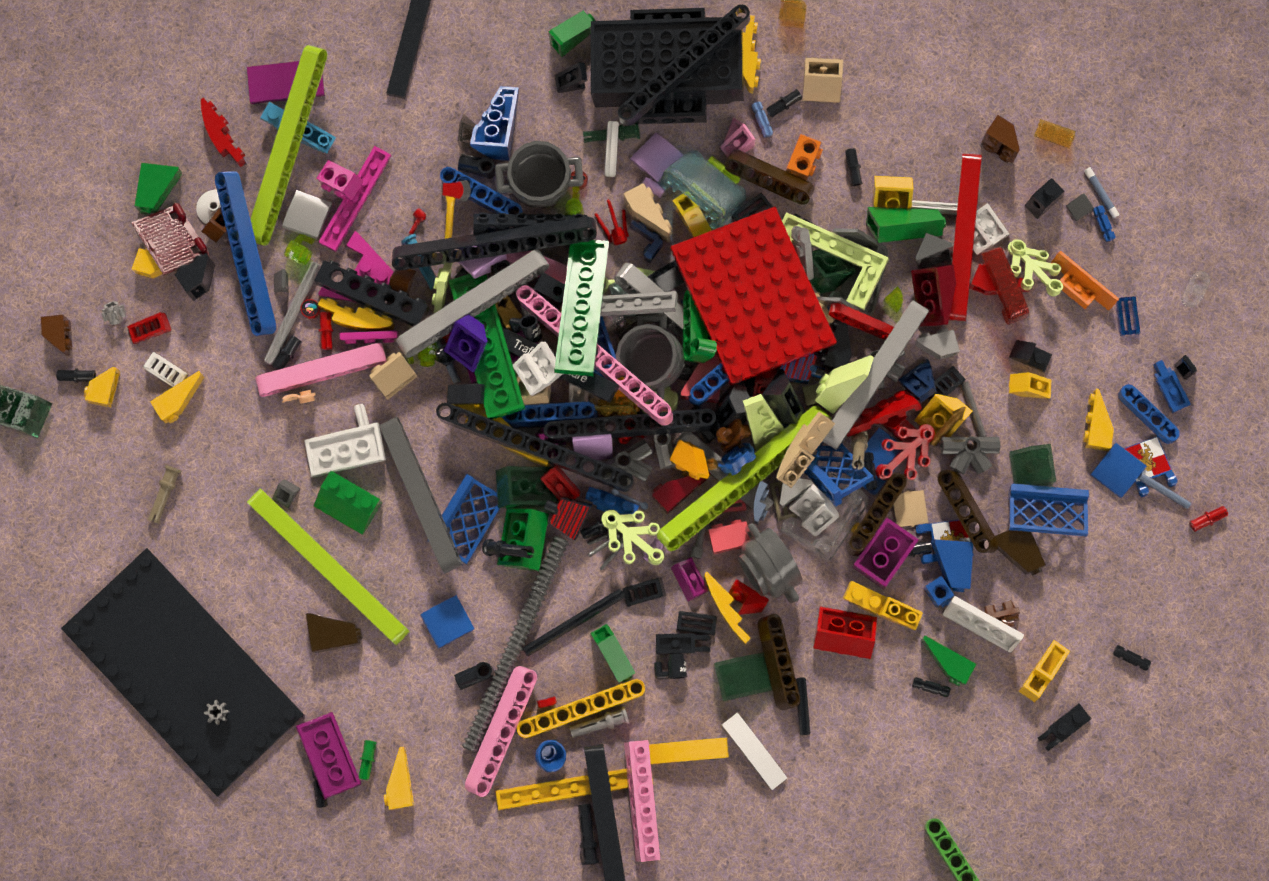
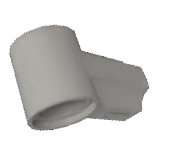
[654,434,676,469]

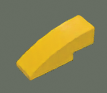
[1018,640,1070,703]

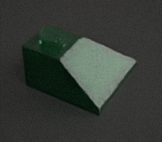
[809,249,856,294]

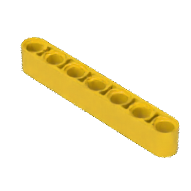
[517,679,645,739]

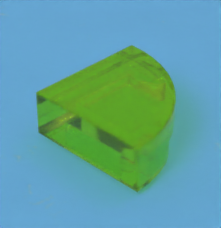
[884,286,903,314]

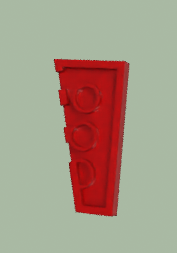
[846,389,922,437]

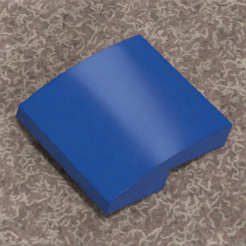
[1090,443,1147,498]
[420,595,475,649]

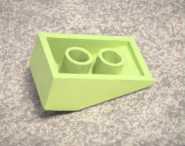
[815,355,874,414]

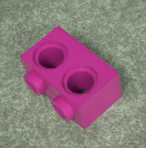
[316,160,364,200]

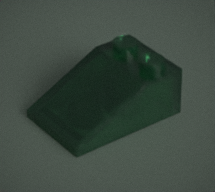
[495,466,560,508]
[713,652,772,703]

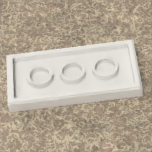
[304,423,386,478]
[942,596,1024,652]

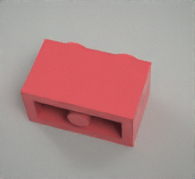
[708,519,750,554]

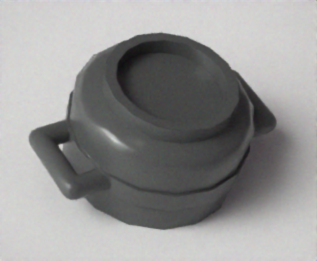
[495,141,584,209]
[616,314,685,402]
[738,523,803,603]

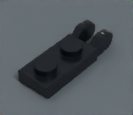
[656,633,711,654]
[1038,703,1092,751]

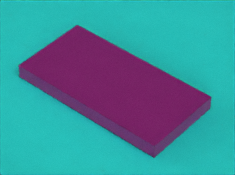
[247,61,325,104]
[296,712,362,800]

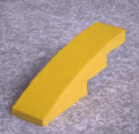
[704,572,751,645]
[649,738,729,764]

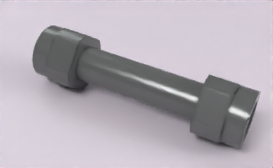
[690,522,711,559]

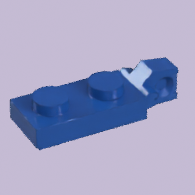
[1153,360,1191,413]
[585,487,639,523]

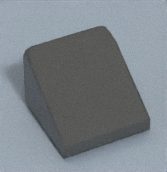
[1066,193,1094,221]
[274,269,289,292]
[272,479,300,508]

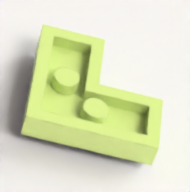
[432,263,453,313]

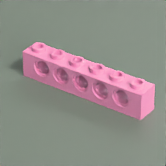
[624,740,660,862]

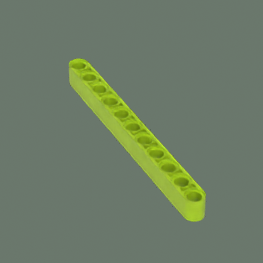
[250,45,327,246]
[657,406,832,551]
[247,488,410,646]

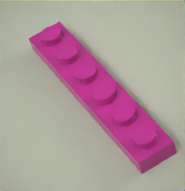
[319,146,392,252]

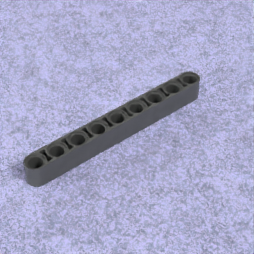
[379,416,463,574]

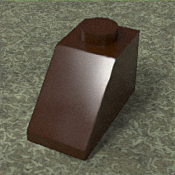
[201,207,226,243]

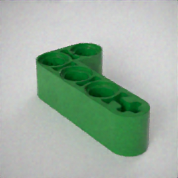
[683,290,717,363]

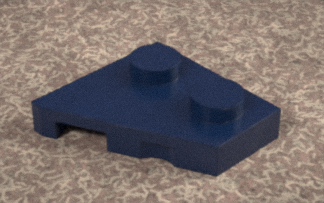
[898,359,936,403]

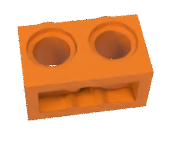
[786,134,823,181]

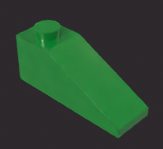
[921,635,976,687]

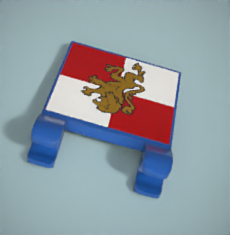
[1124,436,1178,497]
[916,520,974,564]

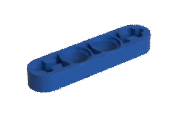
[1118,384,1180,444]

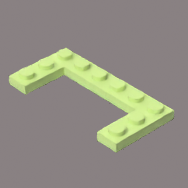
[782,212,889,310]

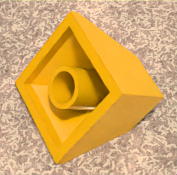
[914,394,972,437]

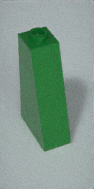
[866,207,946,243]

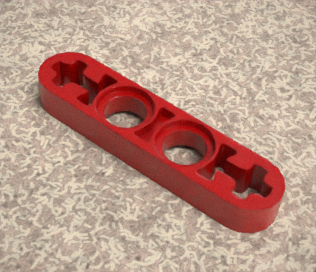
[829,303,894,340]

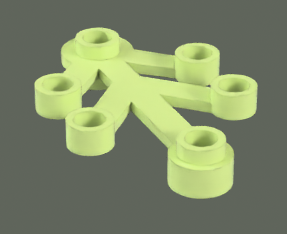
[1007,240,1063,297]
[602,510,664,565]

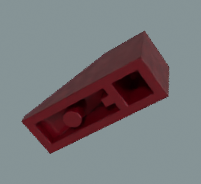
[652,471,711,514]

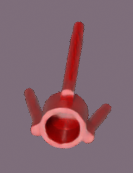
[594,199,629,246]

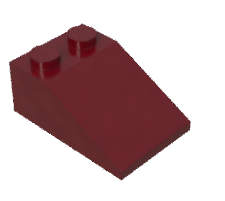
[911,265,956,327]

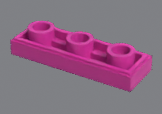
[340,331,399,344]

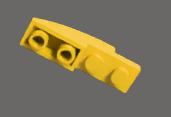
[743,15,761,93]
[318,298,395,332]
[843,581,923,630]

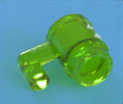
[565,186,584,215]
[284,233,315,265]
[406,342,436,367]

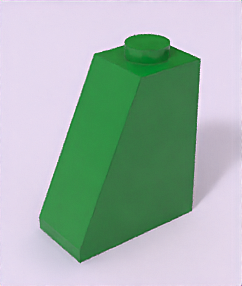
[548,10,596,57]
[134,163,182,215]
[590,624,635,682]

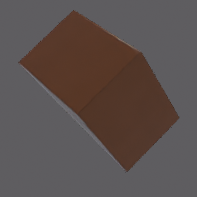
[386,269,416,303]

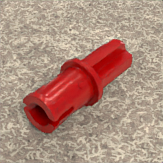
[318,312,334,350]
[1189,506,1228,532]

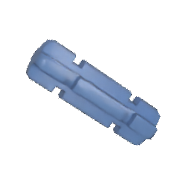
[752,102,773,138]

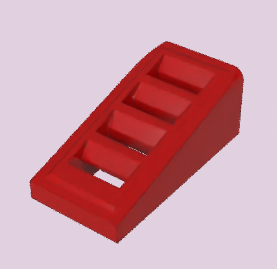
[127,312,171,344]

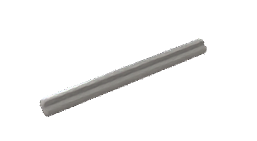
[264,262,321,365]

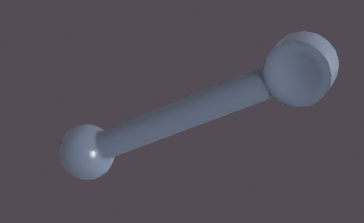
[611,489,648,510]

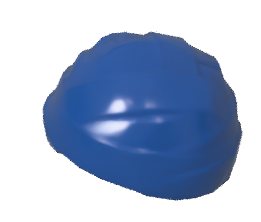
[535,740,566,772]

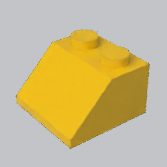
[872,176,913,208]

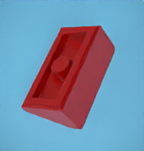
[540,465,581,501]

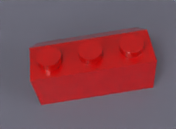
[813,606,877,659]

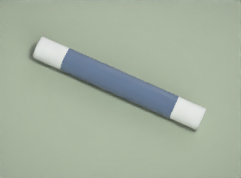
[1084,167,1119,219]

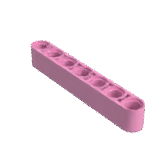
[255,343,387,397]
[465,666,537,797]

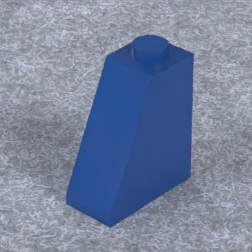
[931,539,973,592]

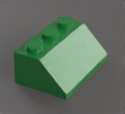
[314,471,383,535]
[497,509,549,571]

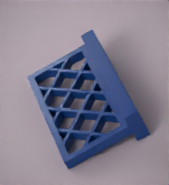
[804,441,874,507]
[426,474,506,564]
[1008,484,1089,537]

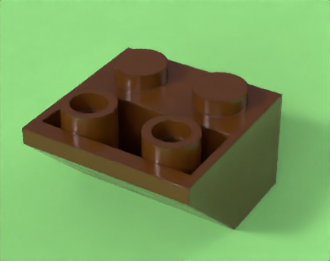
[981,115,1020,164]

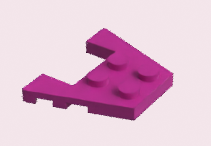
[318,231,394,303]

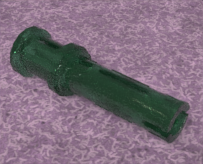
[583,122,641,143]

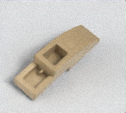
[776,412,835,488]

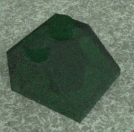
[1009,444,1057,486]

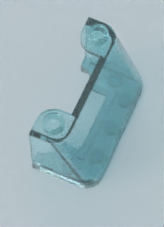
[659,150,747,229]

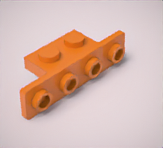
[1051,251,1119,311]

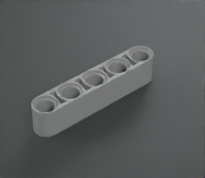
[614,263,683,338]

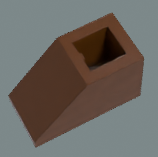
[41,315,73,356]

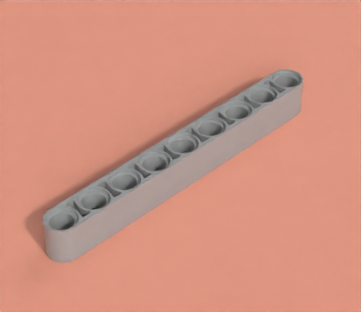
[396,249,549,358]
[823,300,929,450]

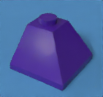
[444,314,488,372]

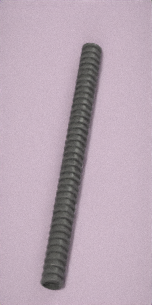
[462,536,569,753]

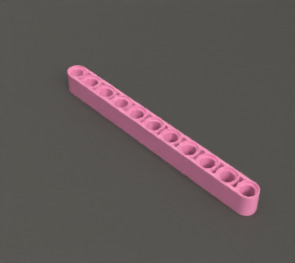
[516,285,673,425]

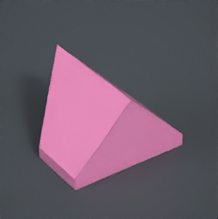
[720,118,755,158]

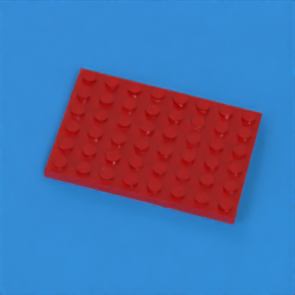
[670,207,837,385]

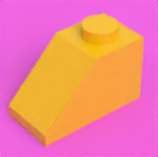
[84,367,120,408]
[1009,372,1051,399]

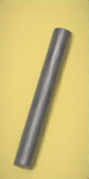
[961,382,987,437]

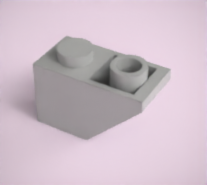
[915,328,960,360]

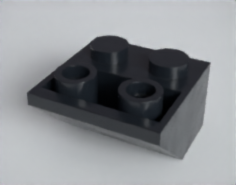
[174,253,215,301]
[762,369,804,424]
[714,381,750,430]

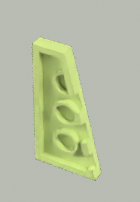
[743,394,785,452]

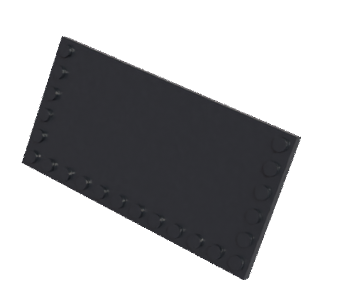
[61,548,304,797]

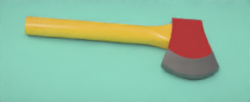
[442,180,471,239]

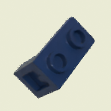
[630,220,663,263]

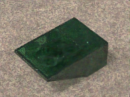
[0,385,53,439]

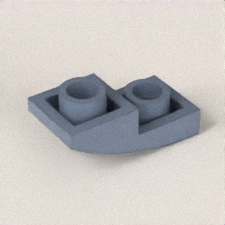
[753,481,769,525]

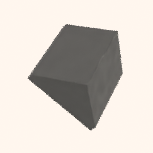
[916,233,953,269]

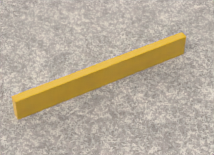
[495,769,653,810]

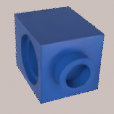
[924,576,954,608]

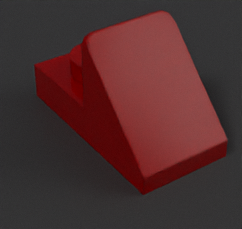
[882,415,916,443]
[728,579,769,615]

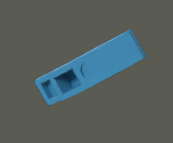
[260,102,336,154]

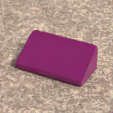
[671,557,709,602]

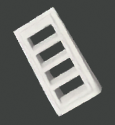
[143,352,188,387]

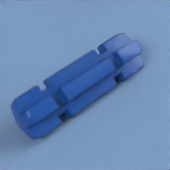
[1093,205,1116,242]

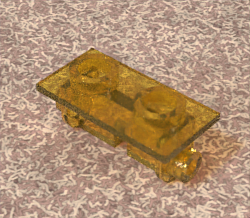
[1034,119,1076,149]
[594,396,637,417]

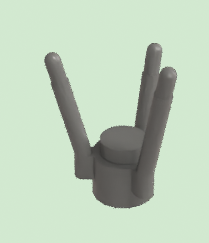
[587,529,624,570]

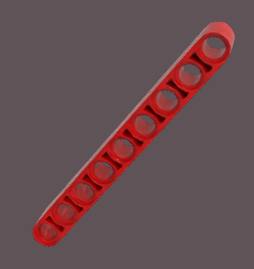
[949,154,982,321]

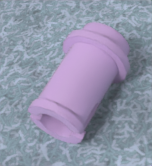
[642,177,666,198]
[643,538,664,563]

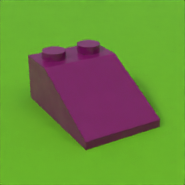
[852,518,919,590]

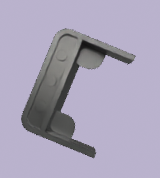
[817,228,888,317]

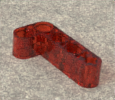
[982,246,1029,325]

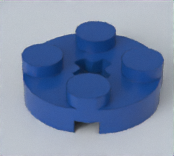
[718,442,756,475]

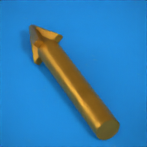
[930,406,966,446]

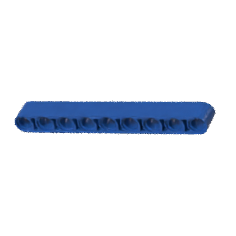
[215,171,276,336]

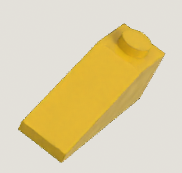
[150,371,204,424]
[384,747,414,810]

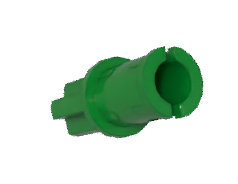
[359,740,377,780]

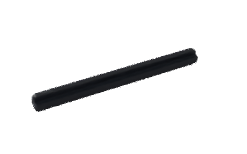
[523,589,625,656]

